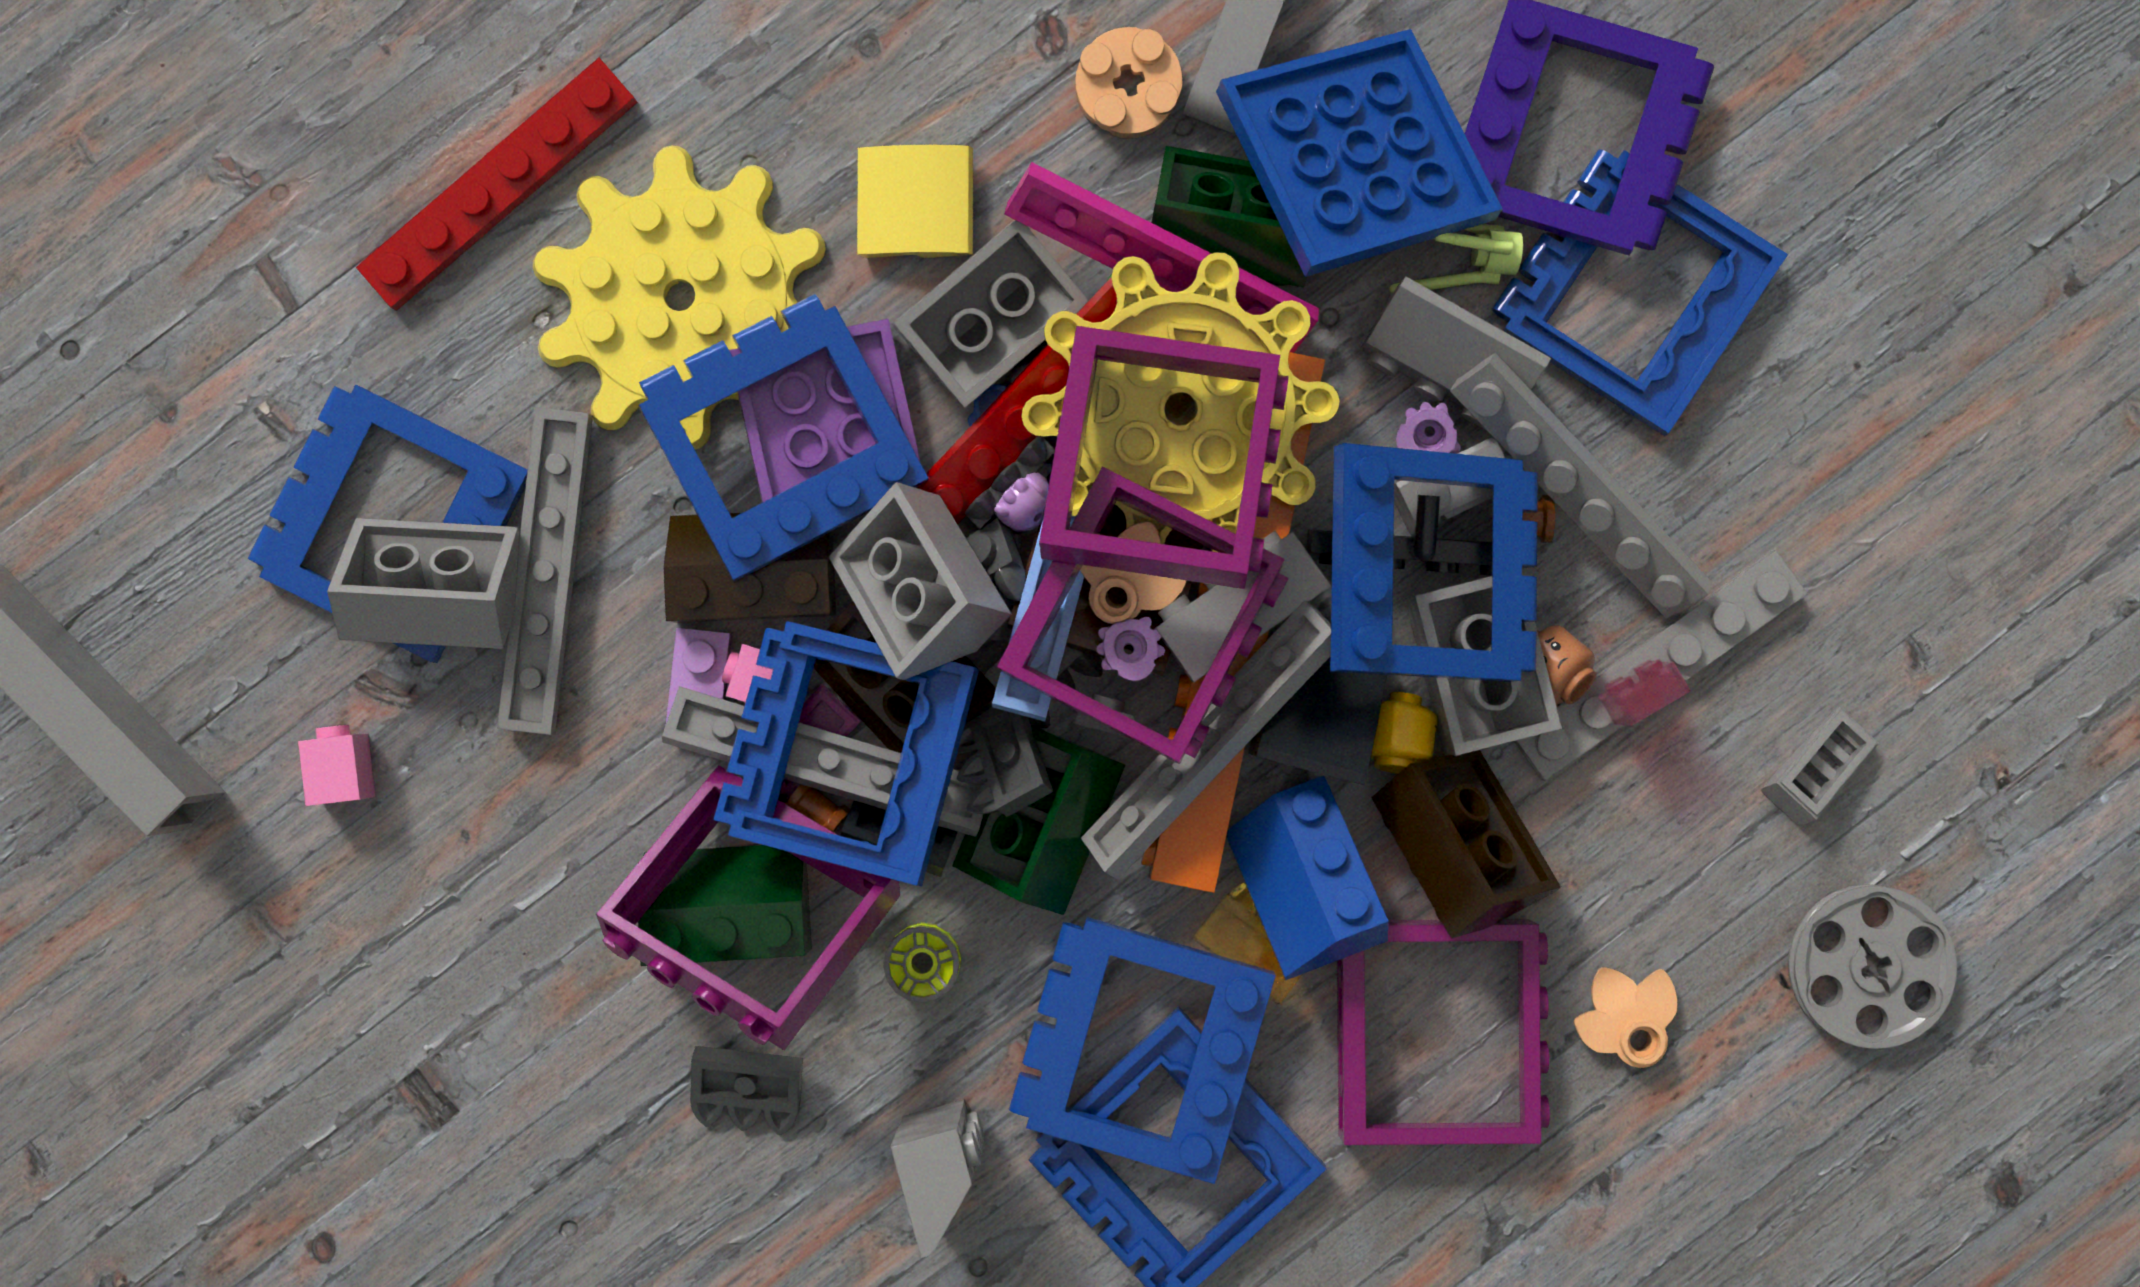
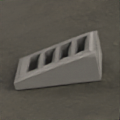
[1761,707,1880,825]

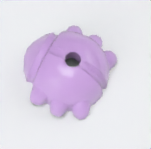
[1396,402,1461,453]
[994,473,1049,532]
[1096,617,1165,681]

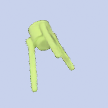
[1389,223,1523,293]

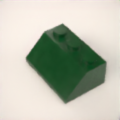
[1151,146,1307,288]
[952,725,1126,915]
[638,845,812,966]

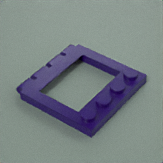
[1464,0,1714,256]

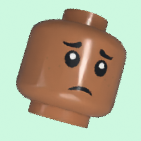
[1537,625,1597,705]

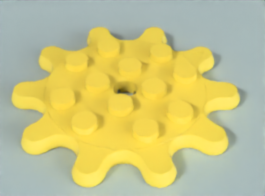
[533,145,826,450]
[1021,252,1340,552]

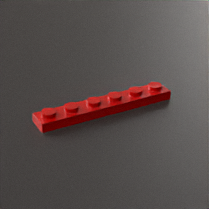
[356,57,638,311]
[916,278,1117,525]

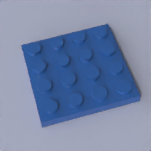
[1216,29,1503,277]

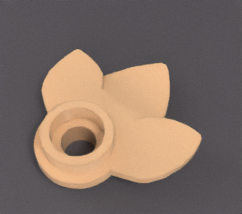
[1080,521,1187,624]
[1573,967,1677,1068]

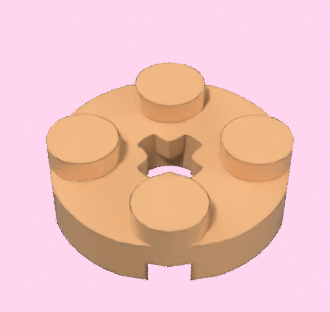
[1075,27,1182,139]

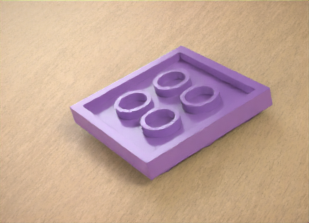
[729,318,921,502]

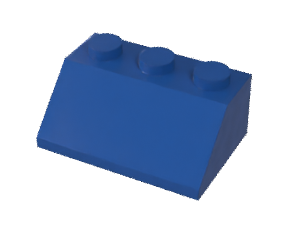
[1226,775,1389,980]

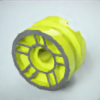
[883,922,961,1003]

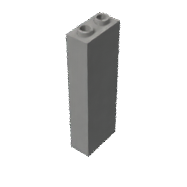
[0,564,226,836]

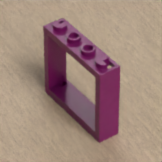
[1039,326,1289,589]
[997,466,1288,764]
[596,765,900,1050]
[1337,919,1550,1145]

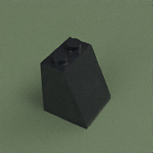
[1248,656,1387,785]

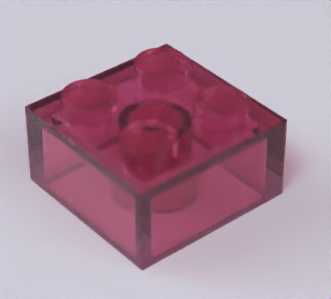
[1598,659,1691,726]

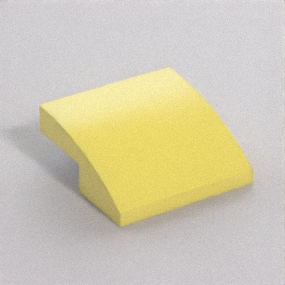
[857,145,973,258]

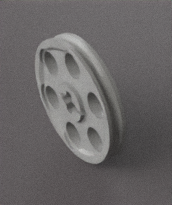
[1788,884,1957,1049]

